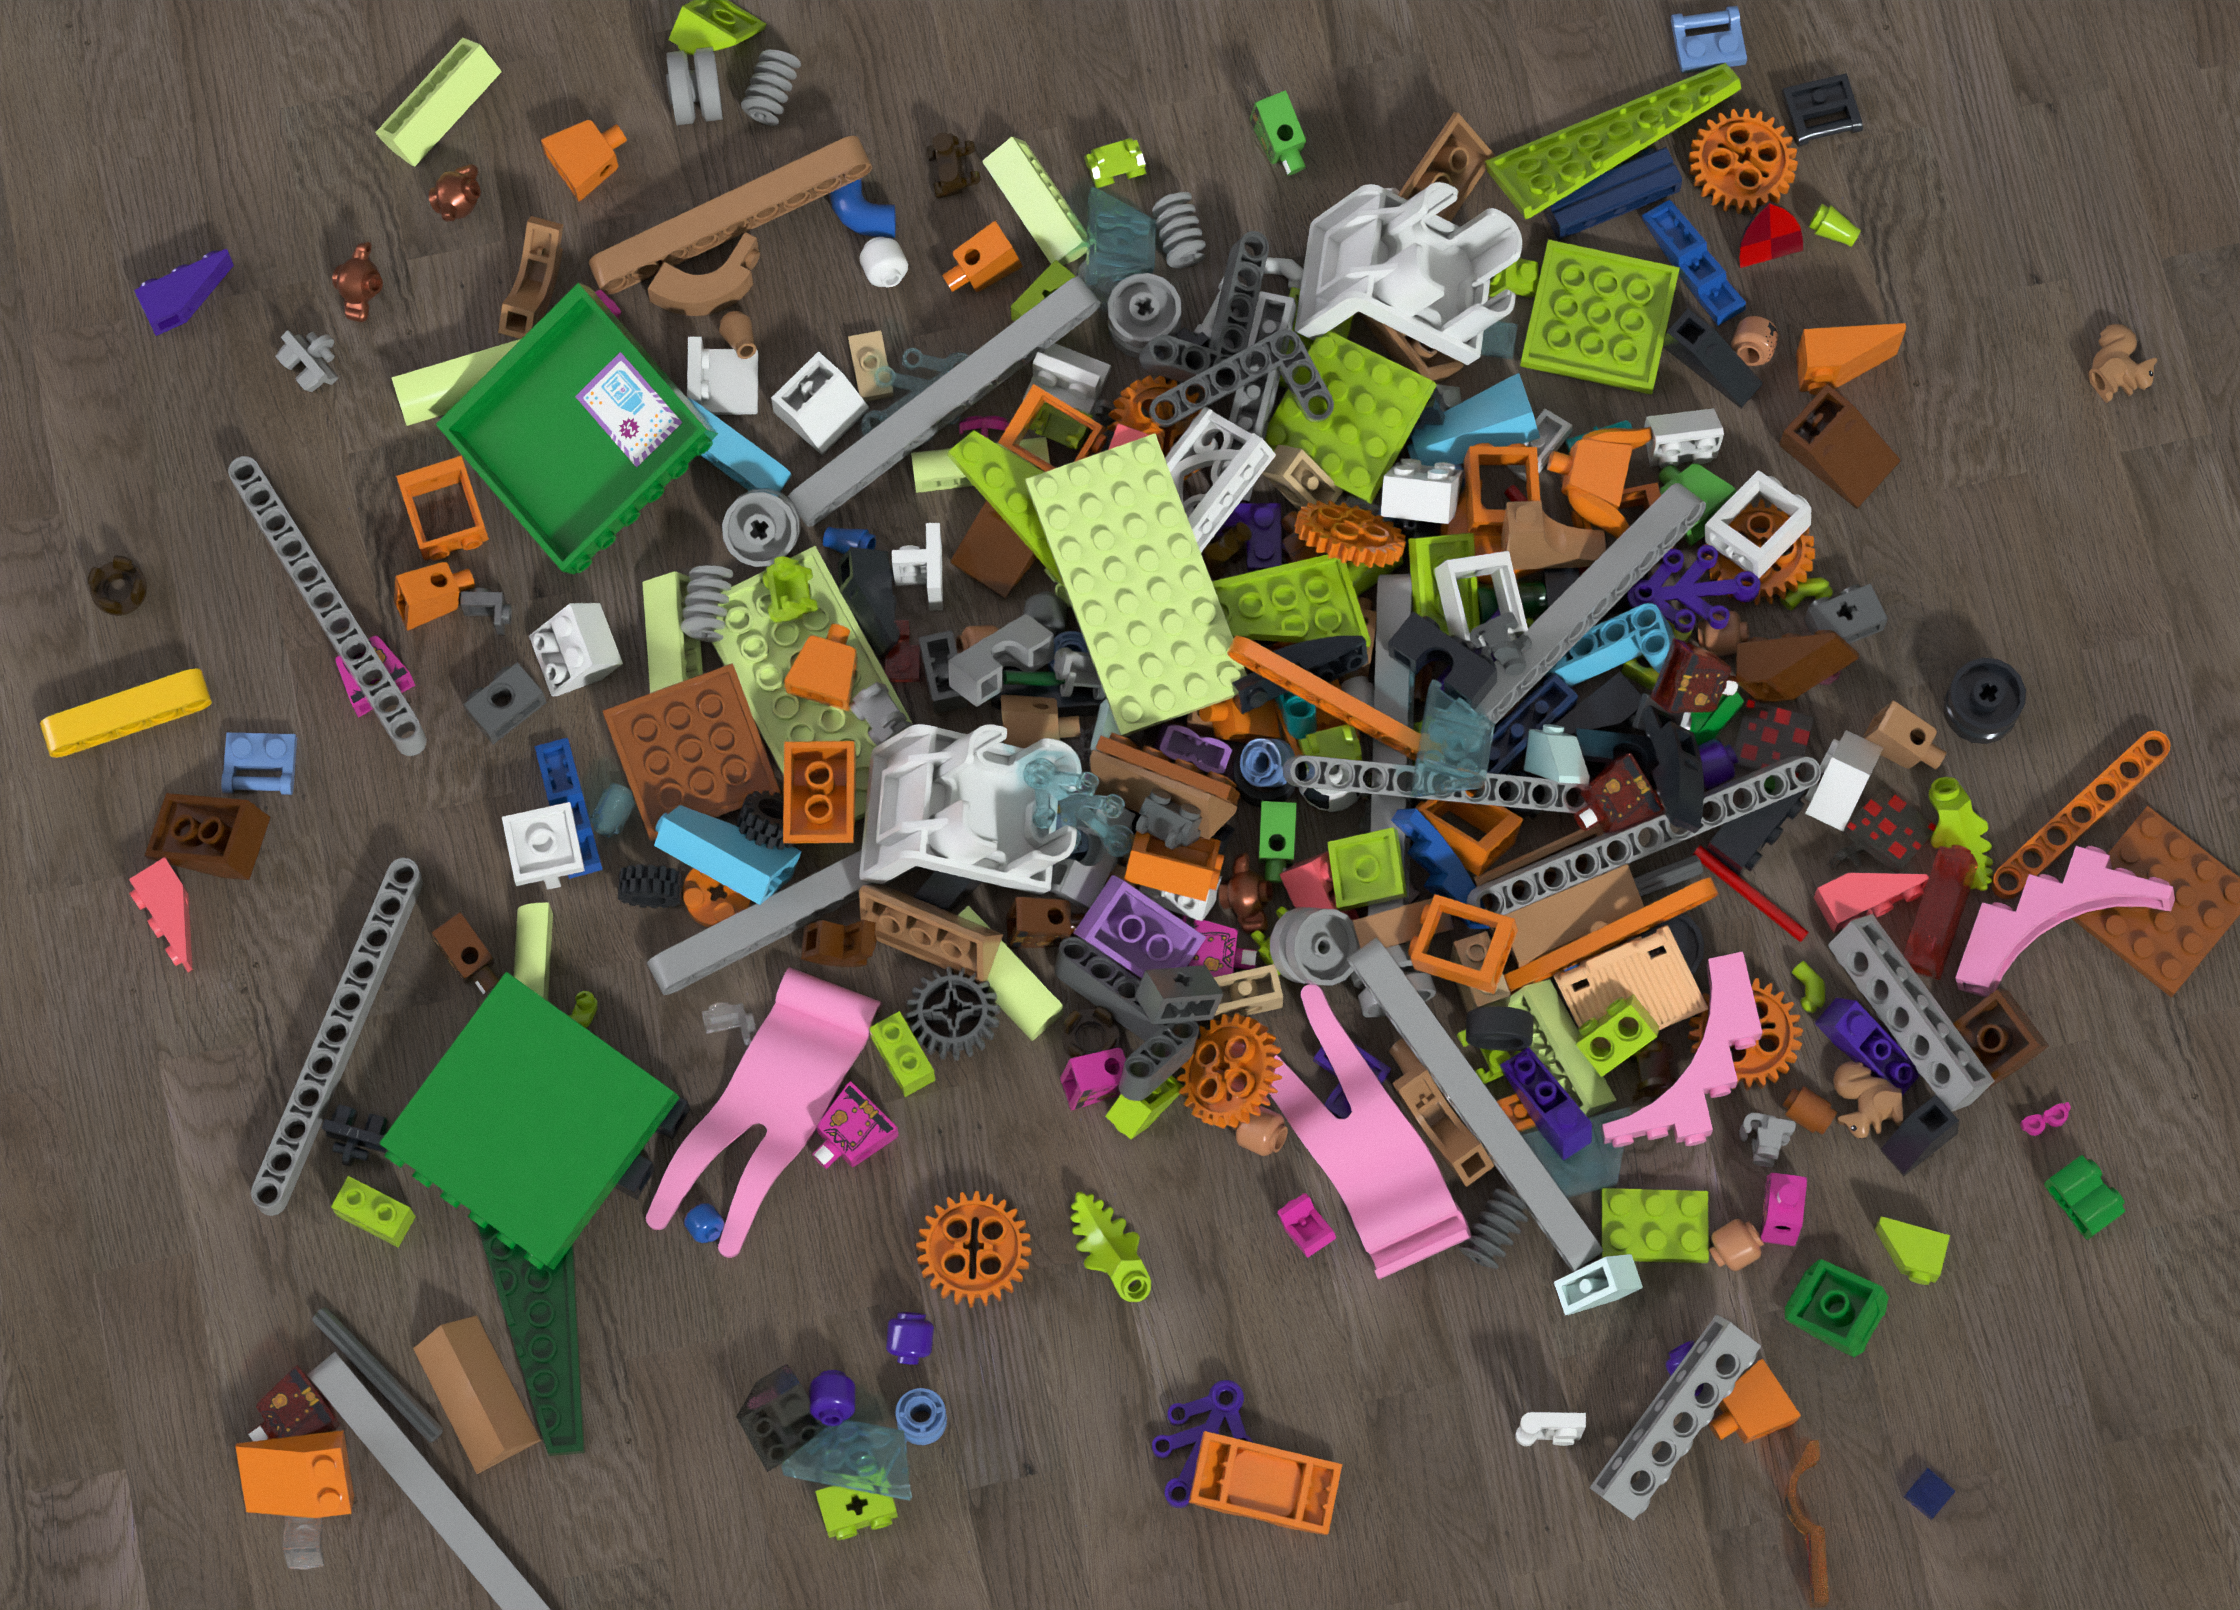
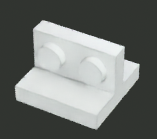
[1023,343,1111,414]
[892,523,943,611]
[502,802,585,890]

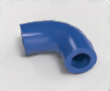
[829,178,896,238]

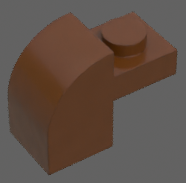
[801,920,877,968]

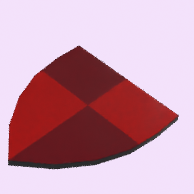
[1738,201,1803,268]

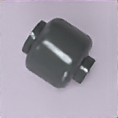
[1023,591,1068,638]

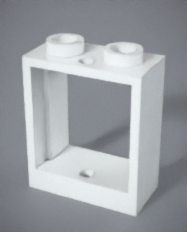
[1705,470,1811,578]
[1434,551,1528,651]

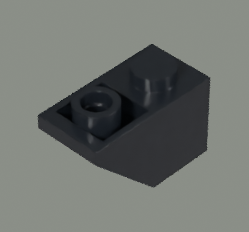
[1881,1095,1959,1177]

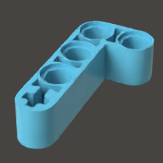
[688,398,791,492]
[1544,603,1681,687]

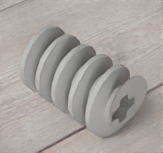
[741,50,801,126]
[1152,192,1206,268]
[681,565,733,642]

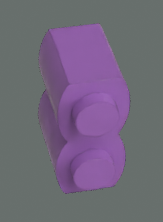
[1154,724,1232,774]

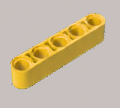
[40,669,212,758]

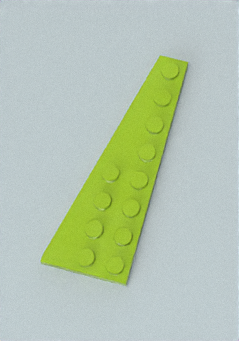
[1485,63,1741,220]

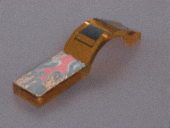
[1784,1440,1829,1608]

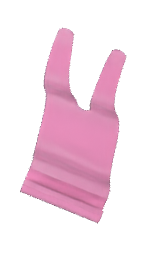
[646,967,882,1258]
[1243,984,1471,1280]

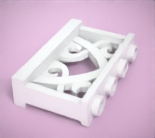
[1165,407,1276,552]

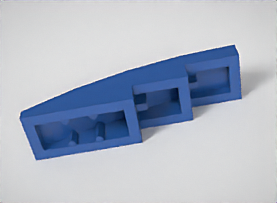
[1642,200,1746,326]
[534,738,603,879]
[1391,808,1489,929]

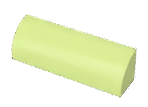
[375,37,502,167]
[982,137,1096,265]
[392,339,521,426]
[911,437,1050,493]
[642,571,703,693]
[513,903,553,1001]
[958,906,1063,1041]
[1508,979,1617,1117]

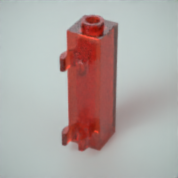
[1903,845,1978,980]

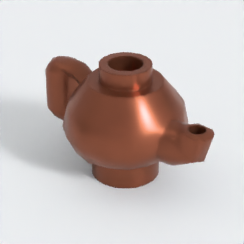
[429,164,481,222]
[332,242,383,323]
[1219,852,1273,934]

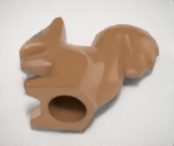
[2089,324,2157,403]
[1833,1061,1903,1139]

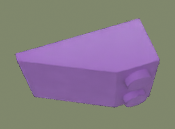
[1074,875,1206,979]

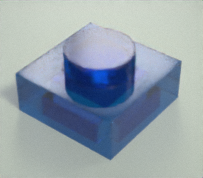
[1904,1468,1956,1520]

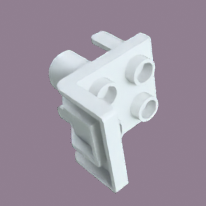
[1295,182,1522,365]
[859,724,1082,895]

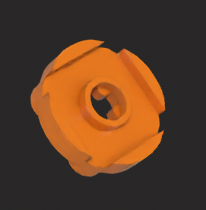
[683,868,752,928]

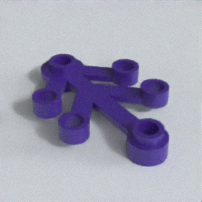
[1627,545,1760,633]
[1152,1380,1253,1508]

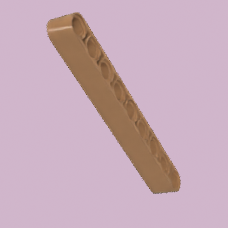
[588,136,872,295]

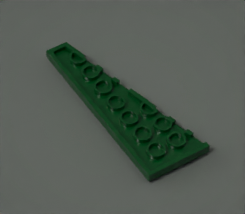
[477,1224,585,1456]

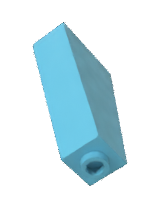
[1407,374,1540,466]
[654,805,802,905]

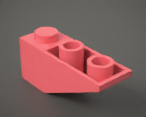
[1279,851,1360,921]
[129,857,192,972]
[1813,873,1929,933]

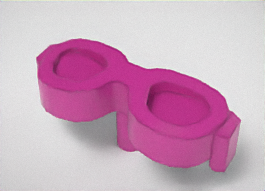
[959,415,1010,438]
[2019,1102,2071,1136]

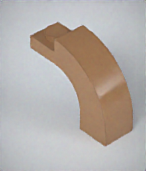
[498,216,563,339]
[647,232,760,316]
[1353,896,1454,948]
[1392,1063,1494,1187]

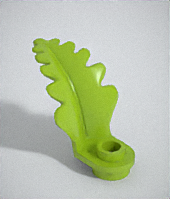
[1929,777,1993,891]
[1070,1191,1151,1302]

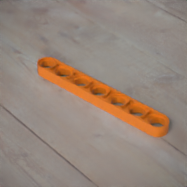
[1227,636,1445,768]
[1991,730,2171,899]
[1504,877,1719,995]

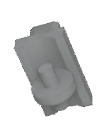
[275,330,338,392]

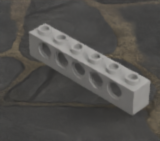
[1220,291,1297,502]
[1828,914,1994,1112]
[1589,1314,1761,1521]

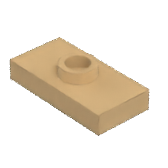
[848,330,894,402]

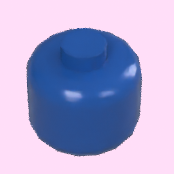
[684,1203,724,1243]

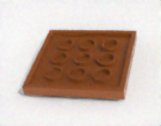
[602,663,781,841]
[1096,732,1241,806]
[2071,806,2240,998]

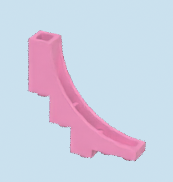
[1955,846,2175,997]
[1601,952,1762,1147]

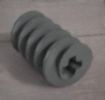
[1458,1189,1529,1270]

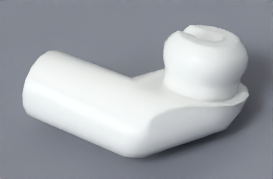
[1264,257,1304,290]

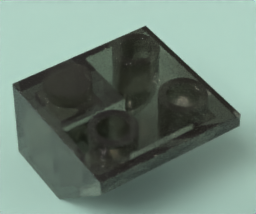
[736,1364,829,1472]

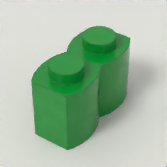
[2044,1155,2126,1241]

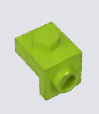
[1488,258,1539,298]

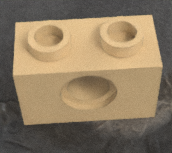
[1262,445,1343,511]
[1213,964,1283,1021]

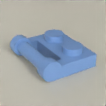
[1671,6,1747,74]
[221,732,297,795]

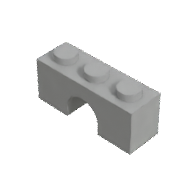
[948,614,1054,707]
[1049,794,1136,909]

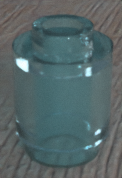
[590,783,635,837]

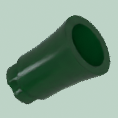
[1477,580,1548,625]

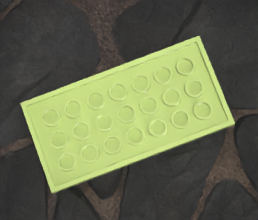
[1025,434,1247,737]
[711,546,913,822]

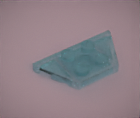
[1086,187,1156,285]
[1410,679,1495,798]
[1521,1107,1631,1198]
[781,1420,912,1501]

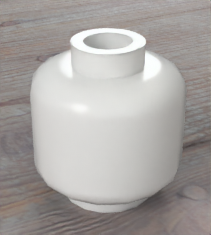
[860,237,908,287]

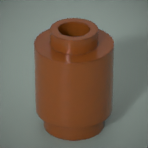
[1783,1086,1837,1135]

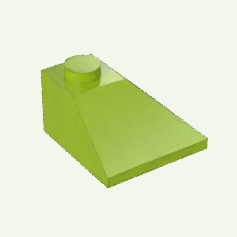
[668,0,767,55]

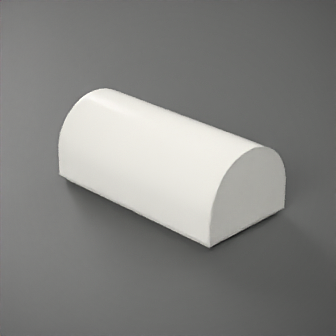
[1507,409,1573,481]

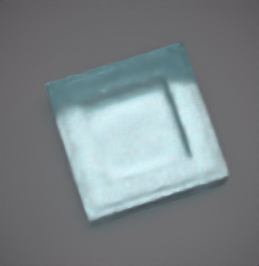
[1481,321,1518,360]

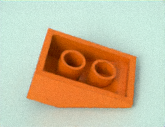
[1796,323,1906,395]
[783,741,856,843]
[235,1430,354,1518]

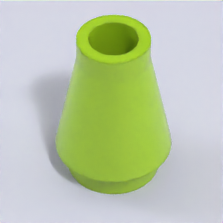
[1808,204,1861,247]

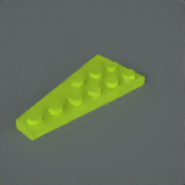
[947,431,1065,588]
[1212,554,1371,647]

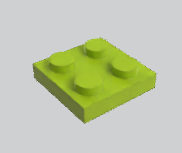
[1327,827,1408,912]

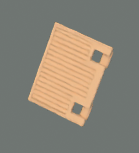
[1553,925,1709,1049]

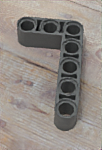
[1139,231,1269,389]
[1149,329,1334,427]
[1054,937,1199,1101]

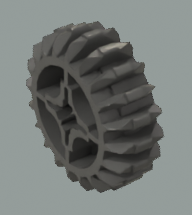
[906,966,1000,1061]

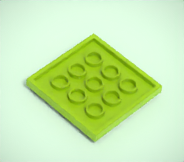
[1520,239,1680,395]
[1265,331,1437,504]

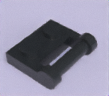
[1781,73,1863,147]

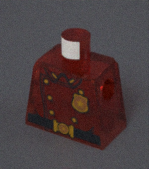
[1650,638,1738,713]
[1574,753,1665,833]
[248,1365,341,1441]

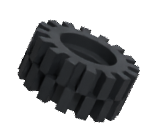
[737,790,795,850]
[618,864,682,909]

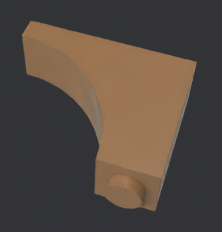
[1501,501,1606,570]

